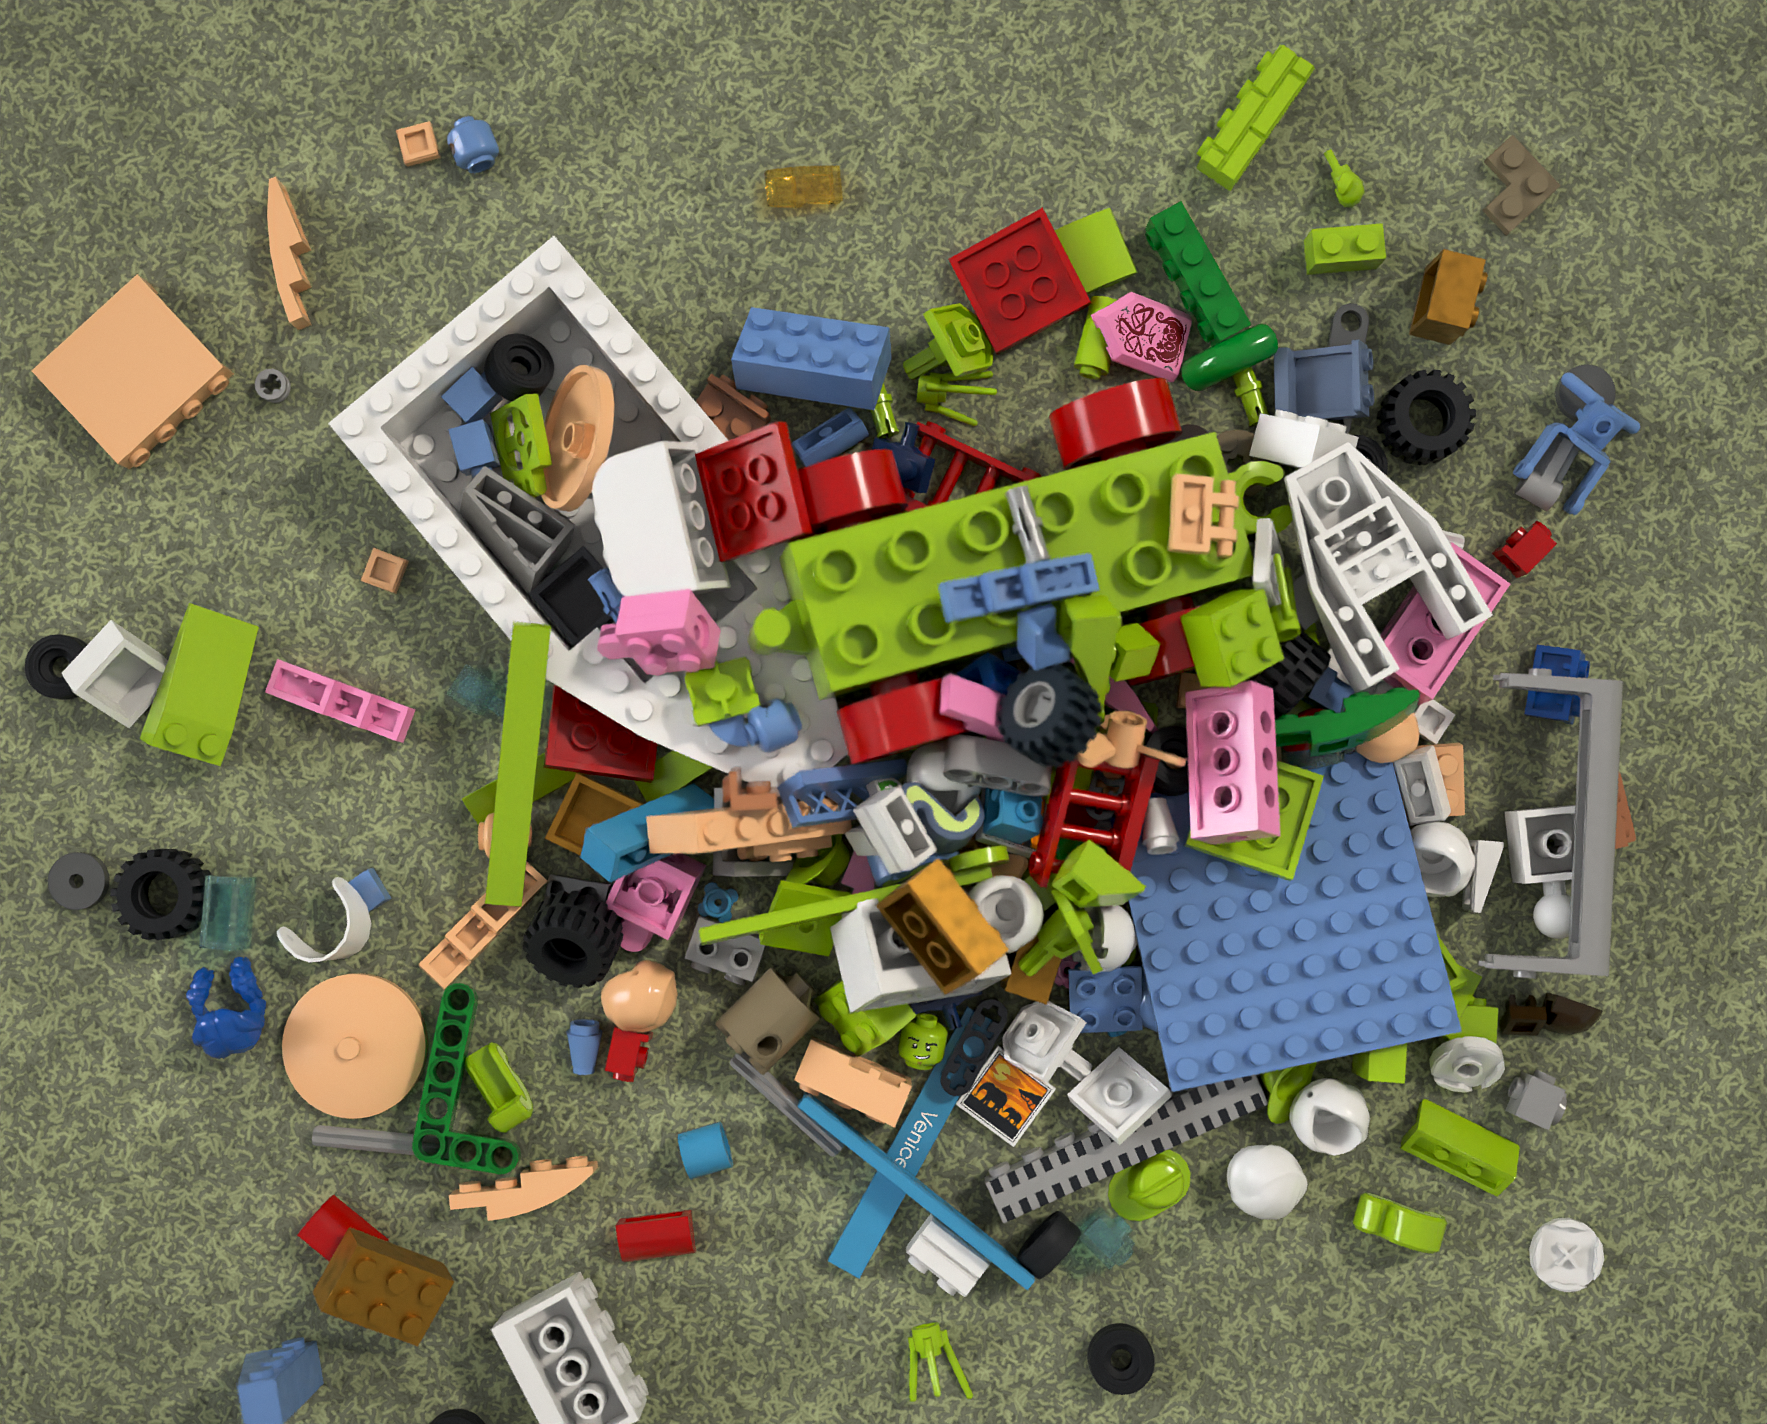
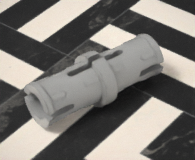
[1005,486,1051,564]

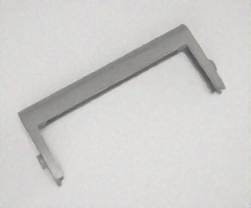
[1478,668,1623,978]

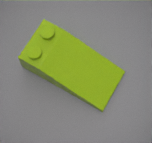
[140,603,259,766]

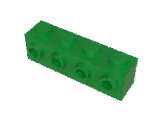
[1145,201,1251,347]

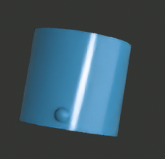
[678,1121,733,1180]

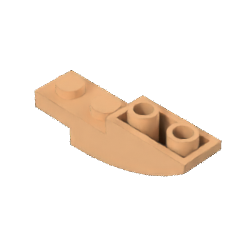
[449,1156,598,1221]

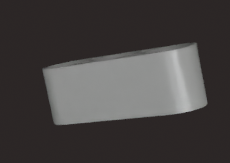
[943,735,1052,796]

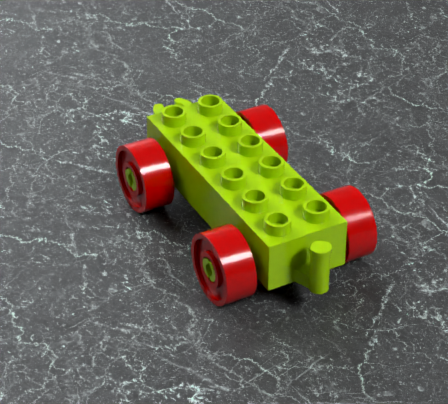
[747,378,1293,765]

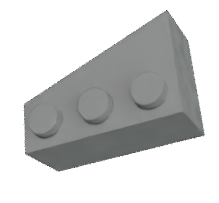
[459,466,575,595]

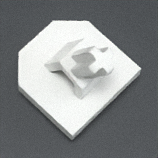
[1002,1001,1092,1084]

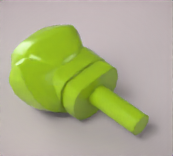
[1324,149,1365,207]

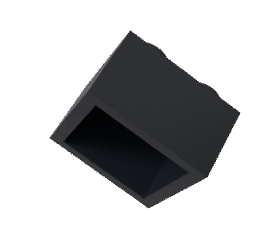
[529,546,615,646]

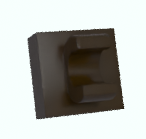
[1500,994,1547,1036]

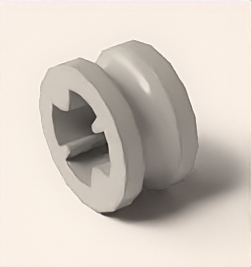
[255,369,291,403]

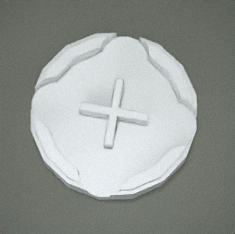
[1529,1218,1604,1292]

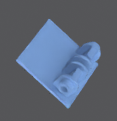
[1068,962,1143,1033]

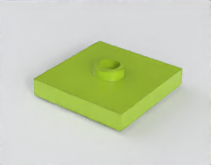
[759,880,850,956]

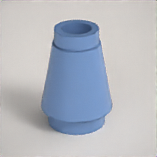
[566,1019,603,1075]

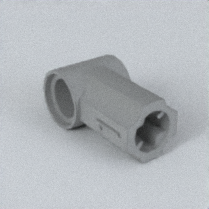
[1514,436,1579,511]

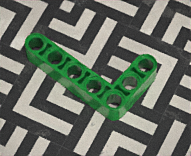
[412,983,521,1174]

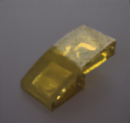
[764,166,843,208]

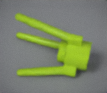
[917,371,997,427]
[1238,553,1301,642]
[908,1322,973,1402]

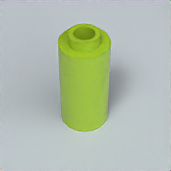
[1074,296,1117,380]

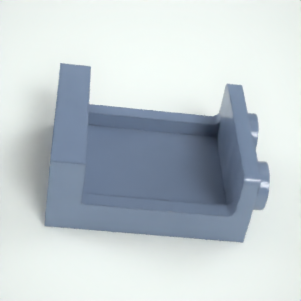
[1274,339,1374,421]

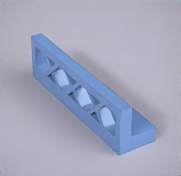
[777,759,907,828]

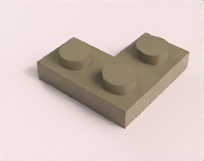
[1482,135,1561,236]

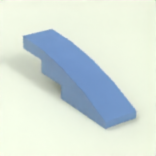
[938,553,1099,622]

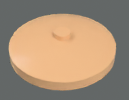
[541,365,614,512]
[282,973,428,1119]

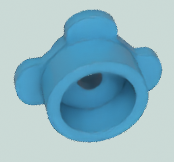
[698,882,738,923]

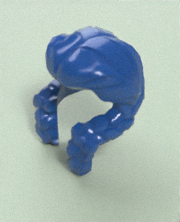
[186,957,266,1059]

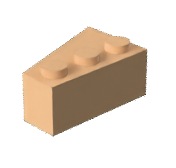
[794,1036,912,1128]

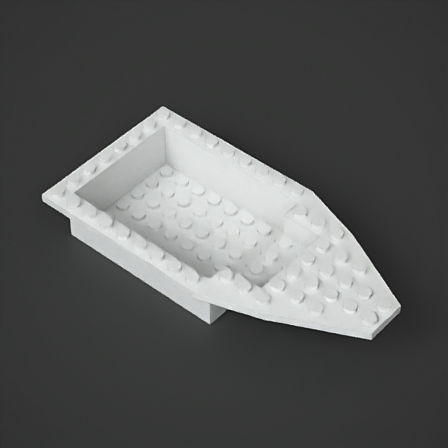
[328,236,848,787]

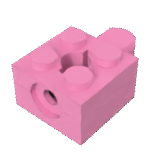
[597,589,721,675]
[606,853,706,952]

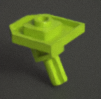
[903,303,994,380]
[1018,889,1103,977]

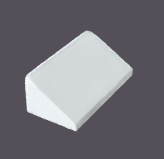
[1393,745,1451,825]

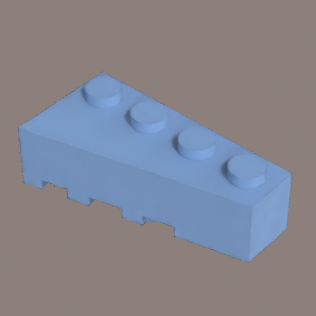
[237,1337,324,1424]

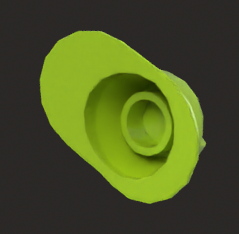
[786,834,850,886]
[1260,1062,1317,1124]
[1108,1149,1191,1221]

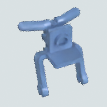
[1513,372,1640,516]

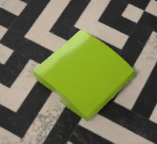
[1055,208,1138,295]

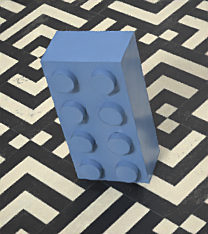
[731,307,892,410]

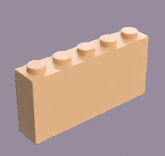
[646,797,852,854]

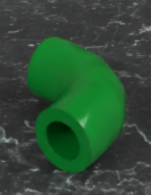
[1182,323,1278,392]

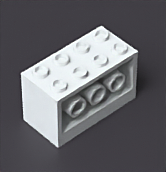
[830,887,1011,1013]
[491,1272,649,1424]

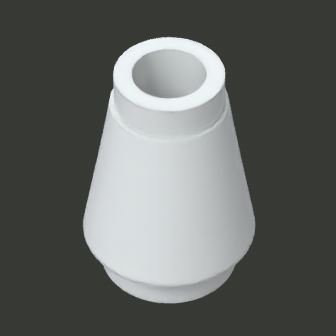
[1143,798,1179,855]

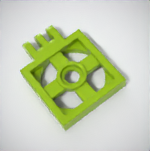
[490,394,552,498]

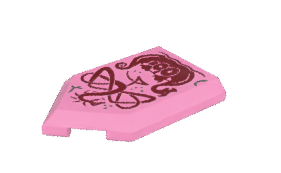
[1091,292,1192,383]

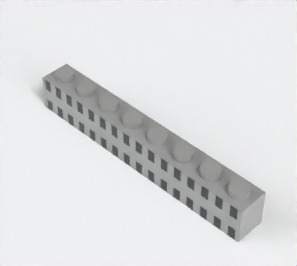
[984,1075,1268,1224]

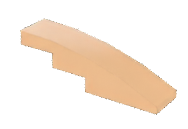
[267,176,311,330]
[419,861,548,991]

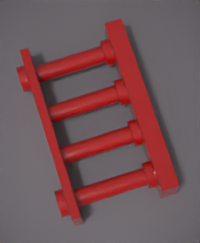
[900,421,1042,514]
[1028,753,1160,888]

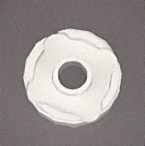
[1429,1036,1505,1093]

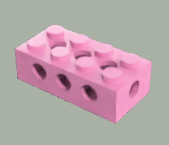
[1380,542,1510,705]
[1186,681,1280,844]

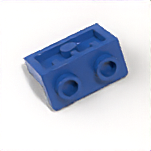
[1524,644,1590,725]

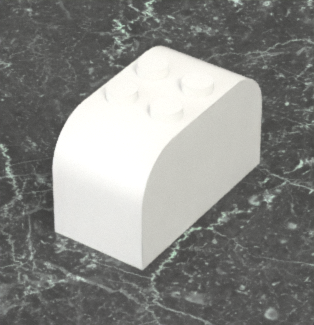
[592,441,731,597]

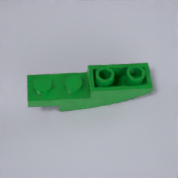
[1275,687,1420,757]

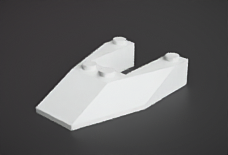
[1284,442,1493,693]

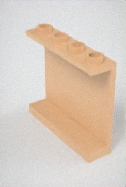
[32,274,234,469]

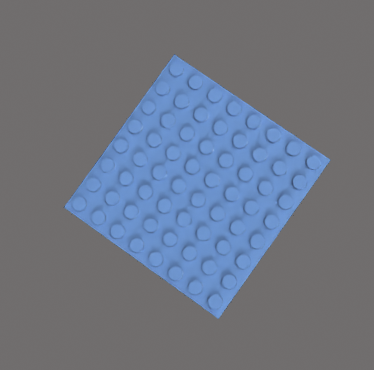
[1107,752,1462,1092]

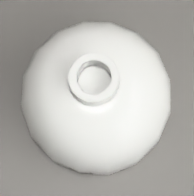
[1071,905,1137,972]

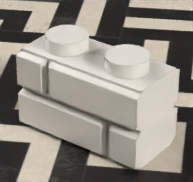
[853,786,937,874]
[906,1214,991,1297]

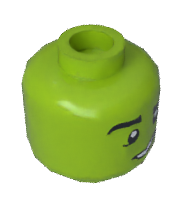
[898,1013,948,1070]

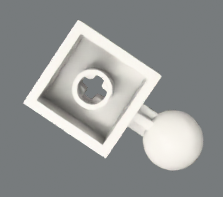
[1504,805,1575,939]

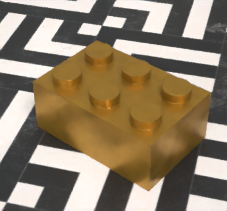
[876,858,1009,995]
[313,1227,454,1346]

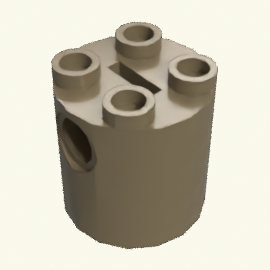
[715,967,821,1075]

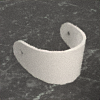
[277,877,371,962]

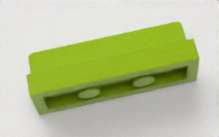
[1400,1099,1520,1197]

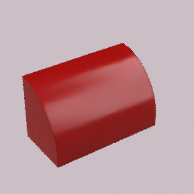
[297,1195,389,1262]
[615,1210,696,1262]

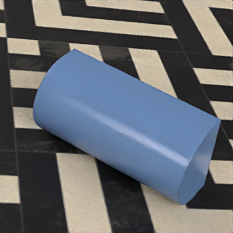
[791,407,869,468]

